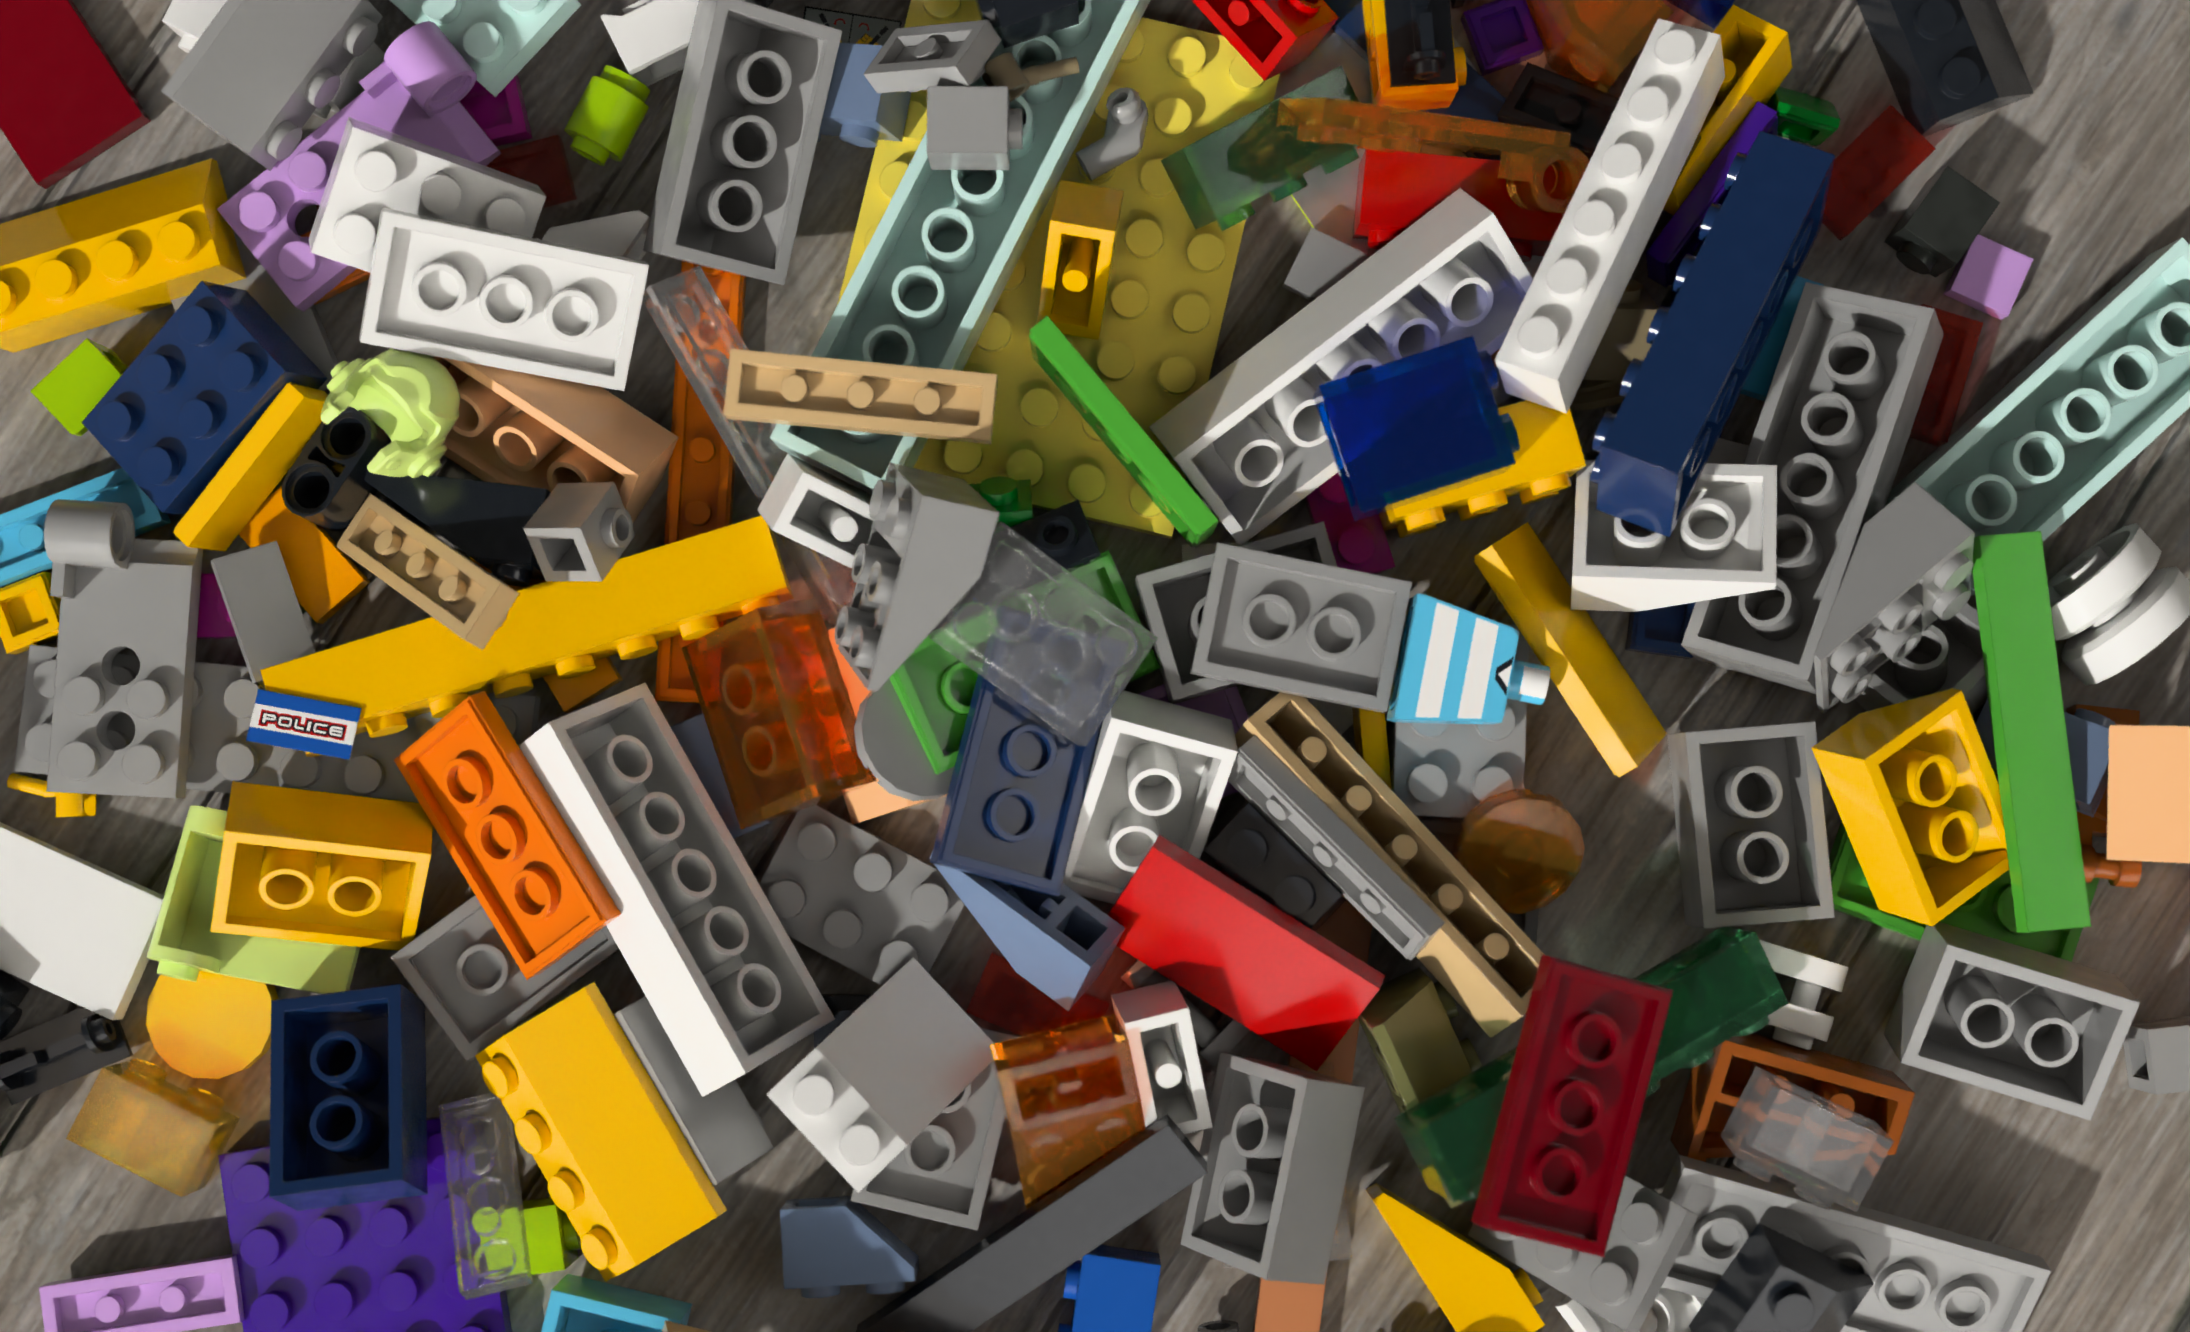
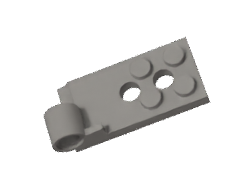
[44,499,203,798]

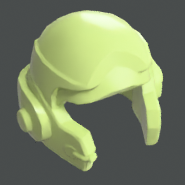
[321,348,460,478]

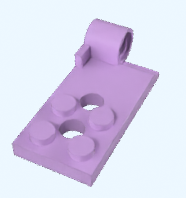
[217,21,501,312]

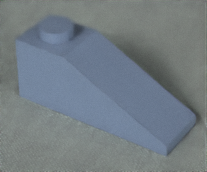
[930,851,1125,1011]

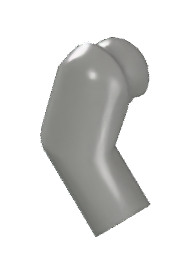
[1076,87,1149,181]

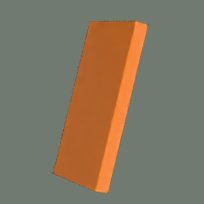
[394,691,621,980]

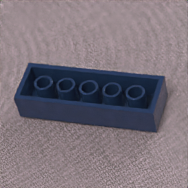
[1590,131,1835,537]

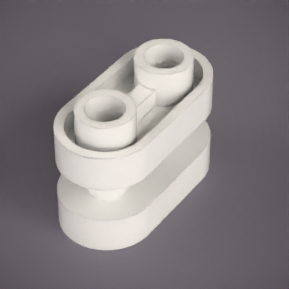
[1701,929,1849,1050]

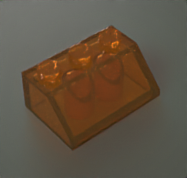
[682,598,877,830]

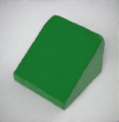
[1766,86,1841,147]

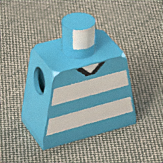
[1386,593,1550,725]

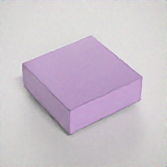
[1943,234,2033,320]

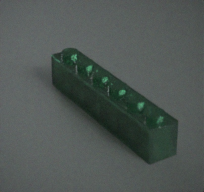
[1394,927,1788,1202]

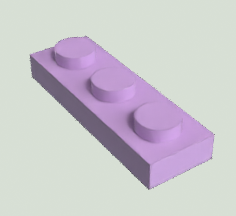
[39,1254,245,1332]

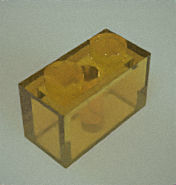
[66,1058,240,1197]

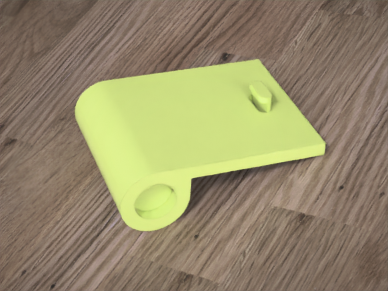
[146,806,361,994]

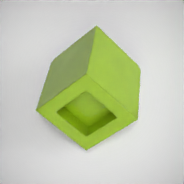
[30,338,128,436]

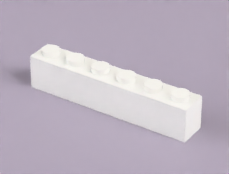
[1495,18,1725,414]

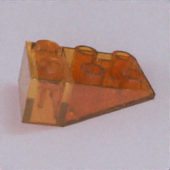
[989,1014,1145,1210]

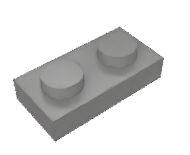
[864,20,1001,93]

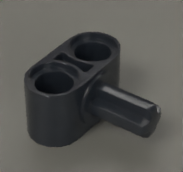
[282,407,392,531]

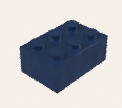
[82,281,328,514]
[269,984,428,1211]

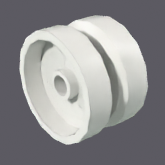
[2048,523,2190,685]

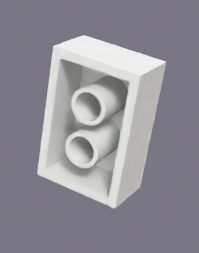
[308,117,546,272]

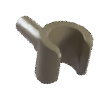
[982,52,1079,102]

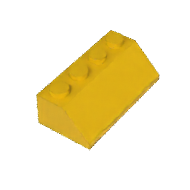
[0,158,246,353]
[475,982,727,1282]

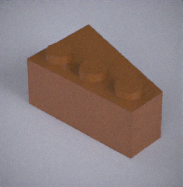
[1670,1020,1915,1162]

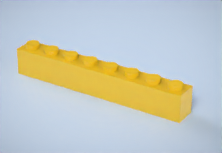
[260,515,794,757]

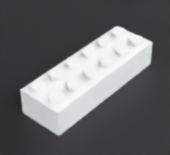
[1149,188,1533,546]
[519,683,835,1097]

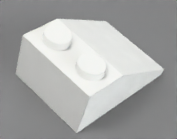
[1571,460,1777,612]
[1063,687,1238,904]
[766,957,1002,1193]

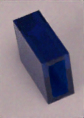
[1313,336,1520,521]

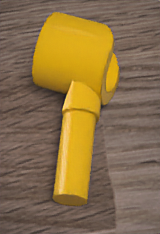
[7,773,96,817]

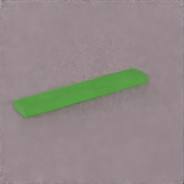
[1972,531,2091,933]

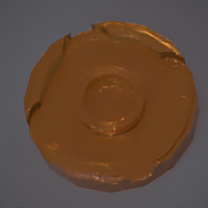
[1451,788,1585,914]

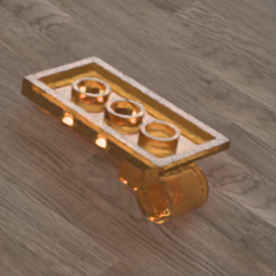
[1276,97,1590,213]

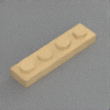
[723,349,998,444]
[335,493,520,650]

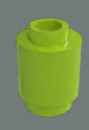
[564,65,650,166]

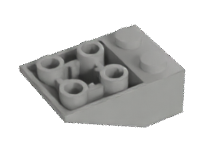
[835,463,999,692]
[1814,482,1974,713]

